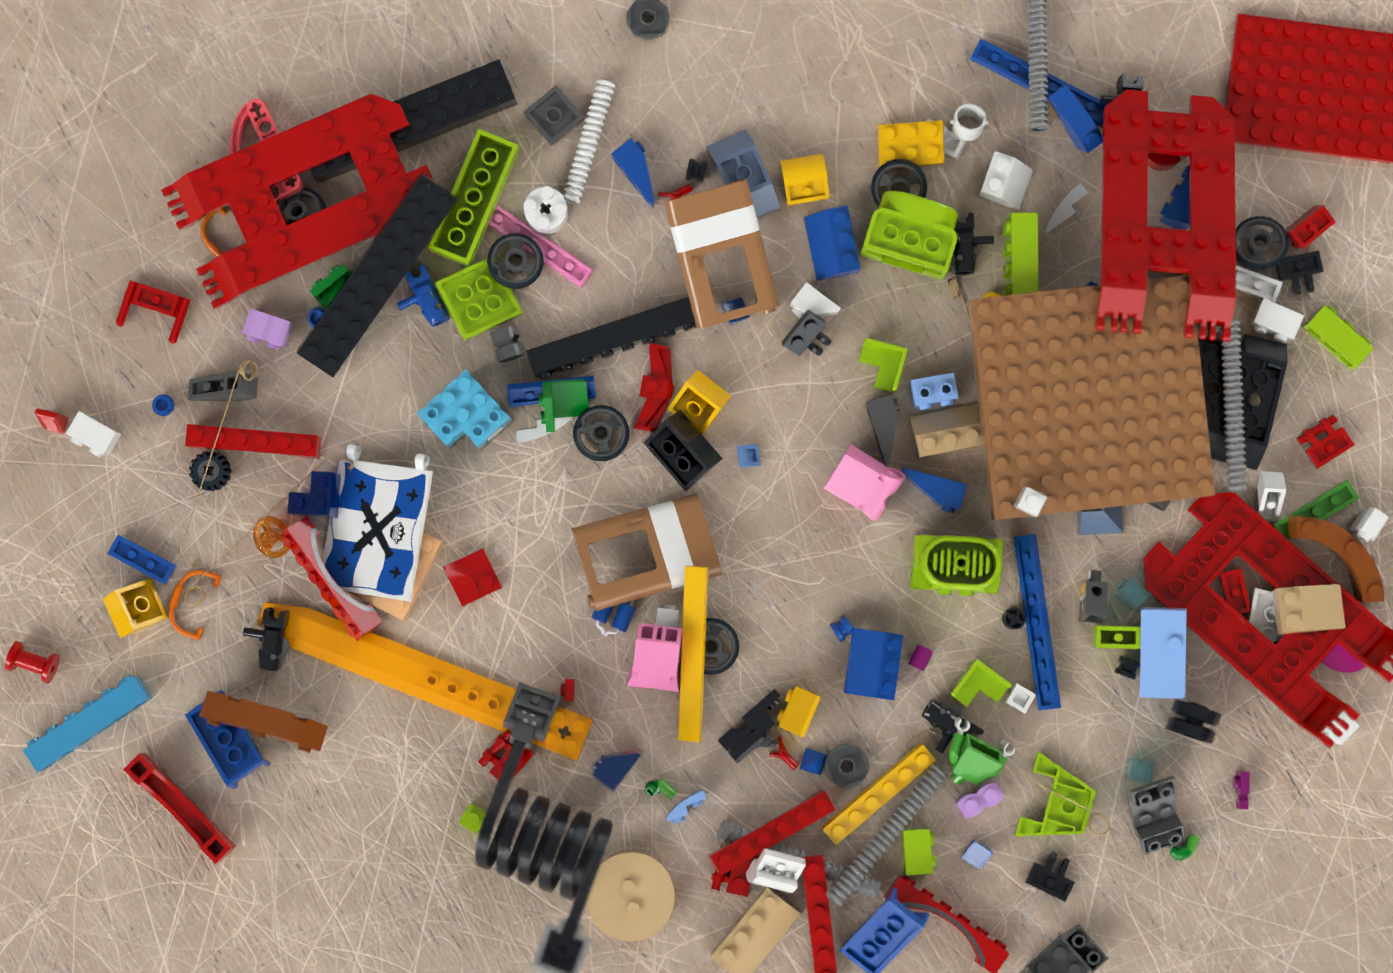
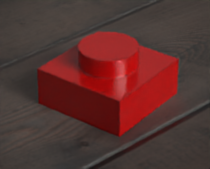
[561,679,575,701]

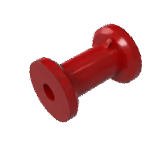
[5,641,60,684]

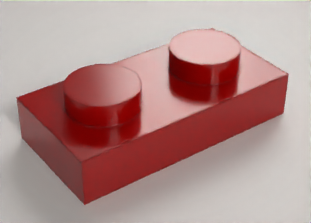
[1219,568,1251,614]

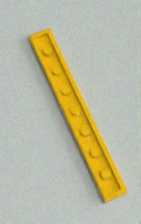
[678,565,708,742]

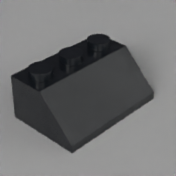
[643,410,723,492]

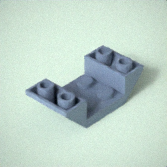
[706,130,780,218]

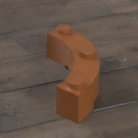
[1288,515,1385,602]
[199,691,328,753]

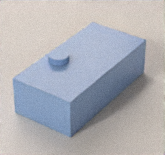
[1140,607,1187,699]

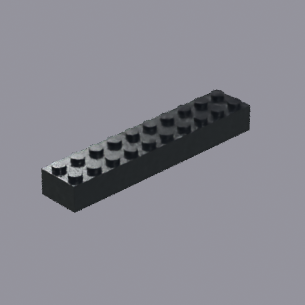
[310,59,518,184]
[297,172,458,377]

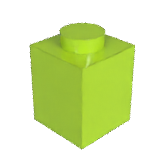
[458,802,486,834]

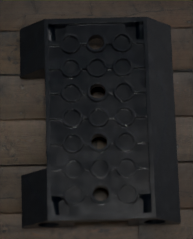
[1198,334,1288,470]

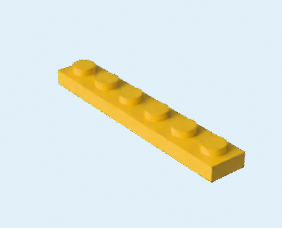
[821,742,936,845]

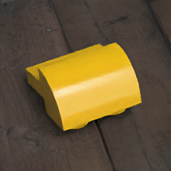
[780,153,830,206]

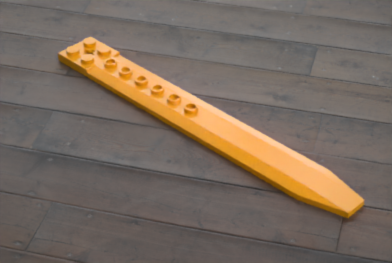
[257,602,593,761]

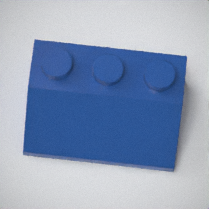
[1160,165,1190,230]
[804,205,861,281]
[843,628,903,700]

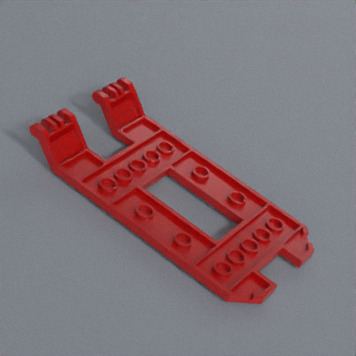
[1095,90,1236,342]
[161,93,433,309]
[1143,492,1393,749]

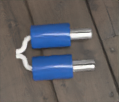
[591,600,636,636]

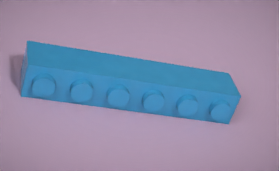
[23,675,153,772]

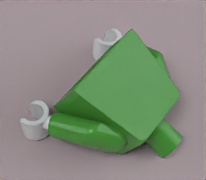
[949,717,1015,785]

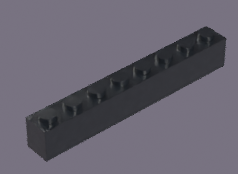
[526,297,696,379]

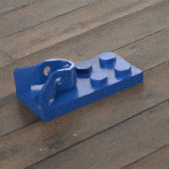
[185,690,271,790]
[839,887,930,973]

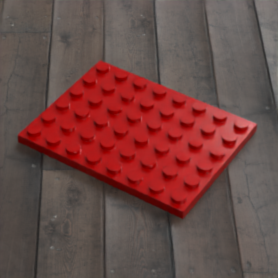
[1225,13,1393,164]

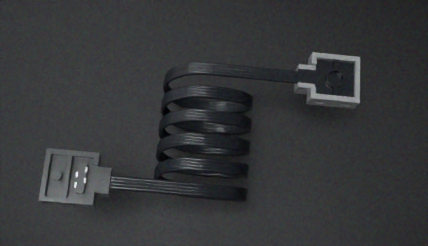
[475,682,613,973]

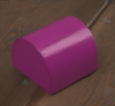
[908,644,933,671]

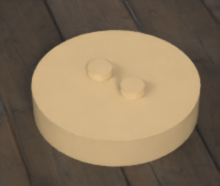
[587,851,675,942]

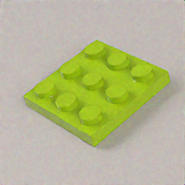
[435,259,523,341]

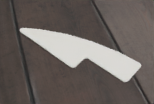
[1046,183,1088,233]
[516,417,573,443]

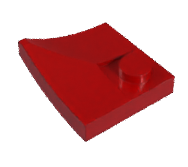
[443,549,502,607]

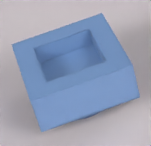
[737,444,761,468]

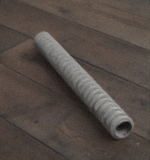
[1027,0,1049,132]
[1220,320,1247,491]
[826,764,947,906]
[717,820,882,899]

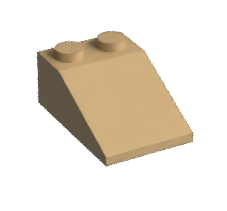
[1273,584,1345,635]

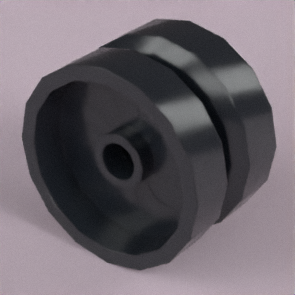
[1165,699,1222,744]

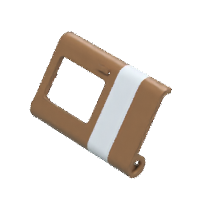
[664,179,779,329]
[571,493,722,611]

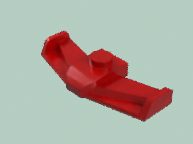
[634,343,674,432]

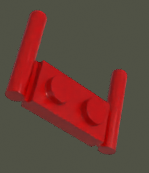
[115,280,191,344]

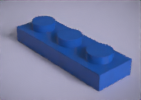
[107,535,177,585]

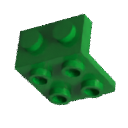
[310,264,350,309]
[539,379,589,432]

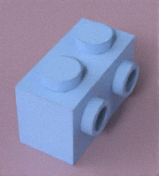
[909,373,959,411]

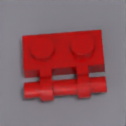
[1296,415,1355,469]
[478,729,535,780]
[711,845,757,897]

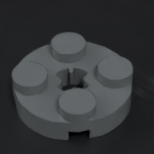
[627,0,670,40]
[825,744,869,788]

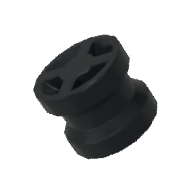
[686,158,707,183]
[1002,608,1026,630]
[1114,656,1140,680]

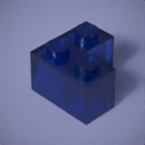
[287,471,341,518]

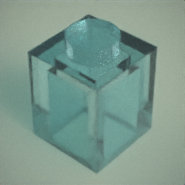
[1113,577,1151,611]
[1124,757,1154,784]

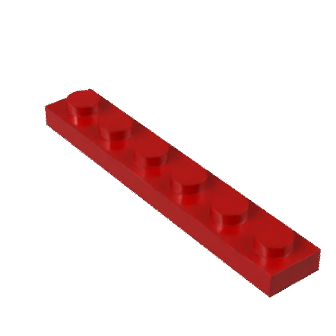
[801,854,837,973]

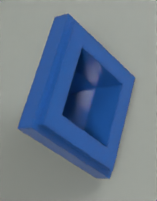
[800,748,827,775]

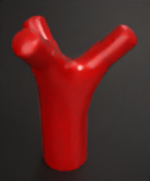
[658,184,693,200]
[769,737,799,771]

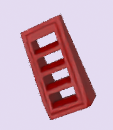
[35,408,69,434]

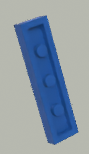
[507,376,596,407]

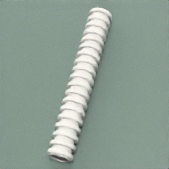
[563,79,615,204]

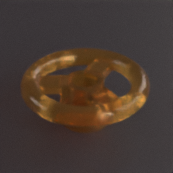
[253,516,289,558]

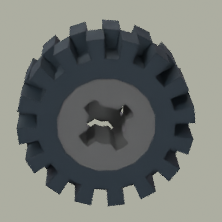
[189,451,231,491]

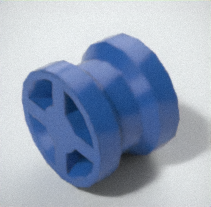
[830,615,853,642]

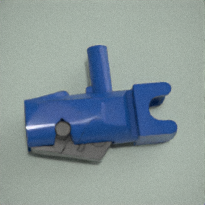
[397,264,449,327]

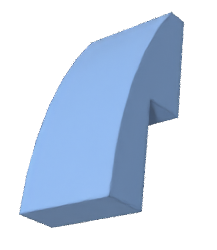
[666,789,706,824]

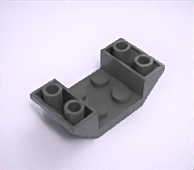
[1126,776,1186,855]
[1020,924,1109,973]

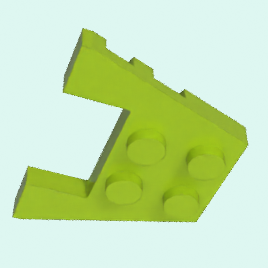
[1014,752,1096,837]

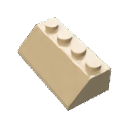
[909,403,983,459]
[711,887,801,973]

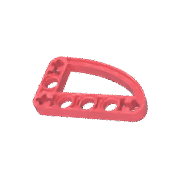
[230,99,303,203]

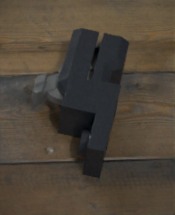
[718,689,781,764]

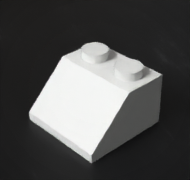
[978,151,1033,211]

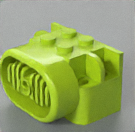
[860,190,958,280]
[910,535,1003,596]

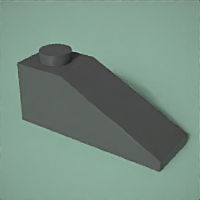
[188,371,258,401]
[865,394,900,466]

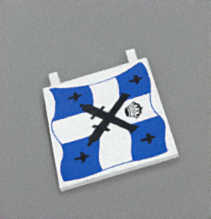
[322,444,433,602]

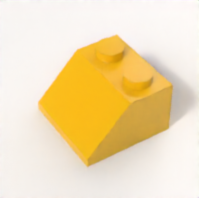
[668,370,732,435]
[103,578,168,638]
[776,686,821,738]

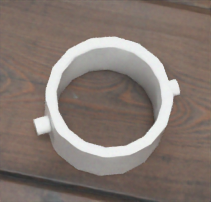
[949,104,988,141]

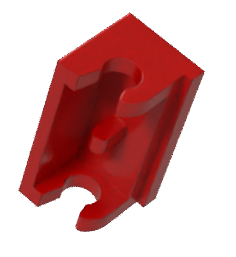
[1285,205,1336,249]

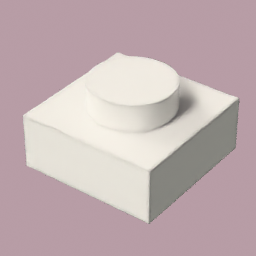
[1005,683,1036,713]

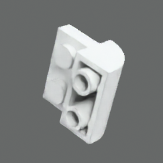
[746,848,806,893]

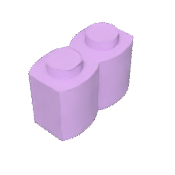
[242,309,294,350]
[955,782,1004,818]

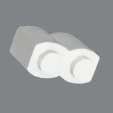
[1348,507,1389,543]

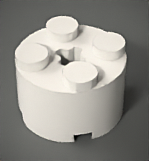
[524,186,568,234]

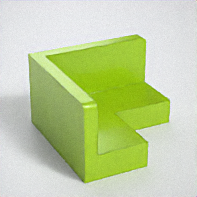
[858,338,908,394]
[949,659,1012,707]

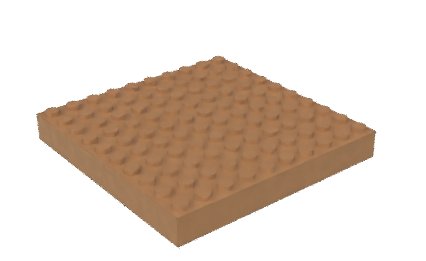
[967,275,1215,520]

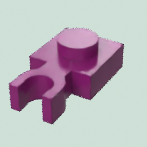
[1232,771,1250,809]

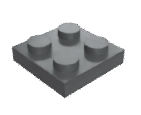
[523,85,584,146]

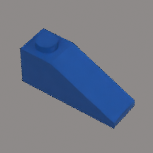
[1047,84,1103,153]
[611,138,655,208]
[901,467,967,513]

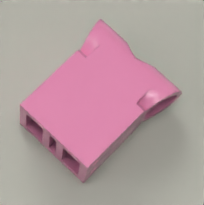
[824,444,905,521]
[626,623,682,692]

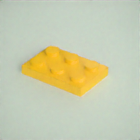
[878,120,945,168]

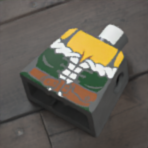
[1079,570,1108,623]

